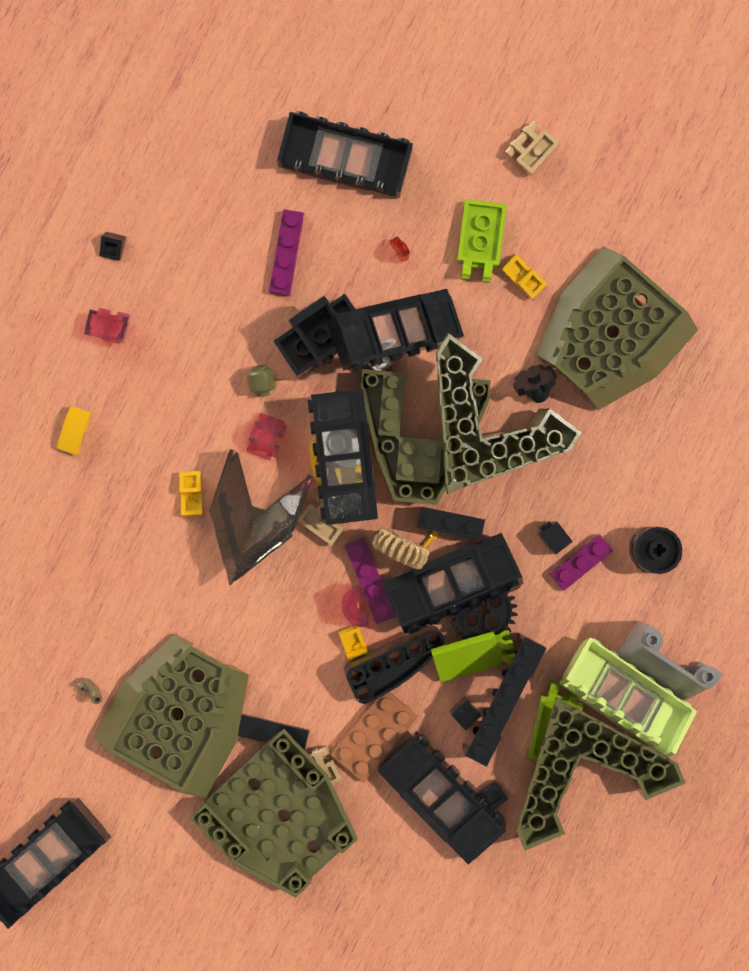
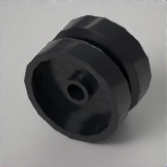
[629,527,683,574]

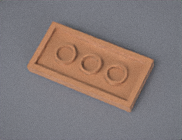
[331,692,418,783]

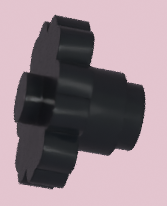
[513,365,557,403]

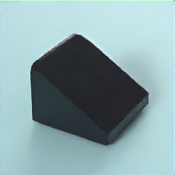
[99,232,126,261]

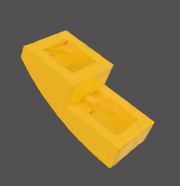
[500,254,547,299]
[57,406,92,455]
[179,471,204,517]
[338,624,374,675]

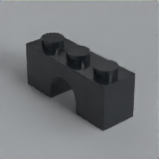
[417,507,485,540]

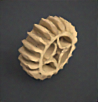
[372,528,429,569]

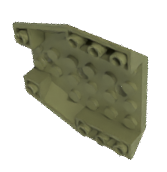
[535,246,698,410]
[94,634,249,798]
[190,729,358,898]

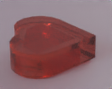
[390,237,410,263]

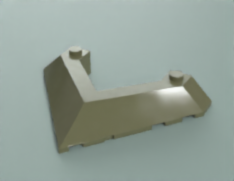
[436,334,582,494]
[516,697,686,850]

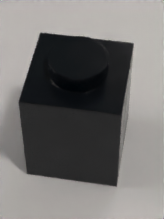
[538,520,573,555]
[450,696,481,730]

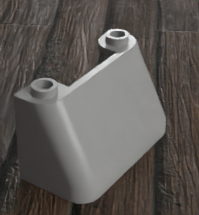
[619,621,723,700]

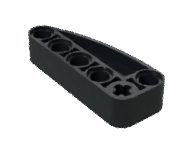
[344,625,445,704]

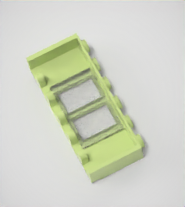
[559,637,697,757]

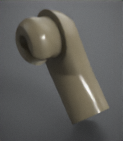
[77,678,102,704]

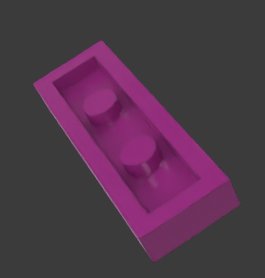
[550,534,613,591]

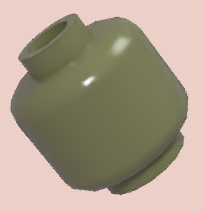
[246,365,276,397]

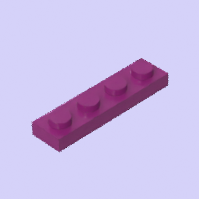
[269,209,304,296]
[344,538,396,624]

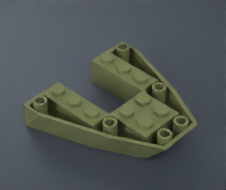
[361,369,491,505]

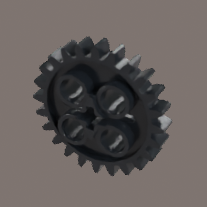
[450,576,518,639]

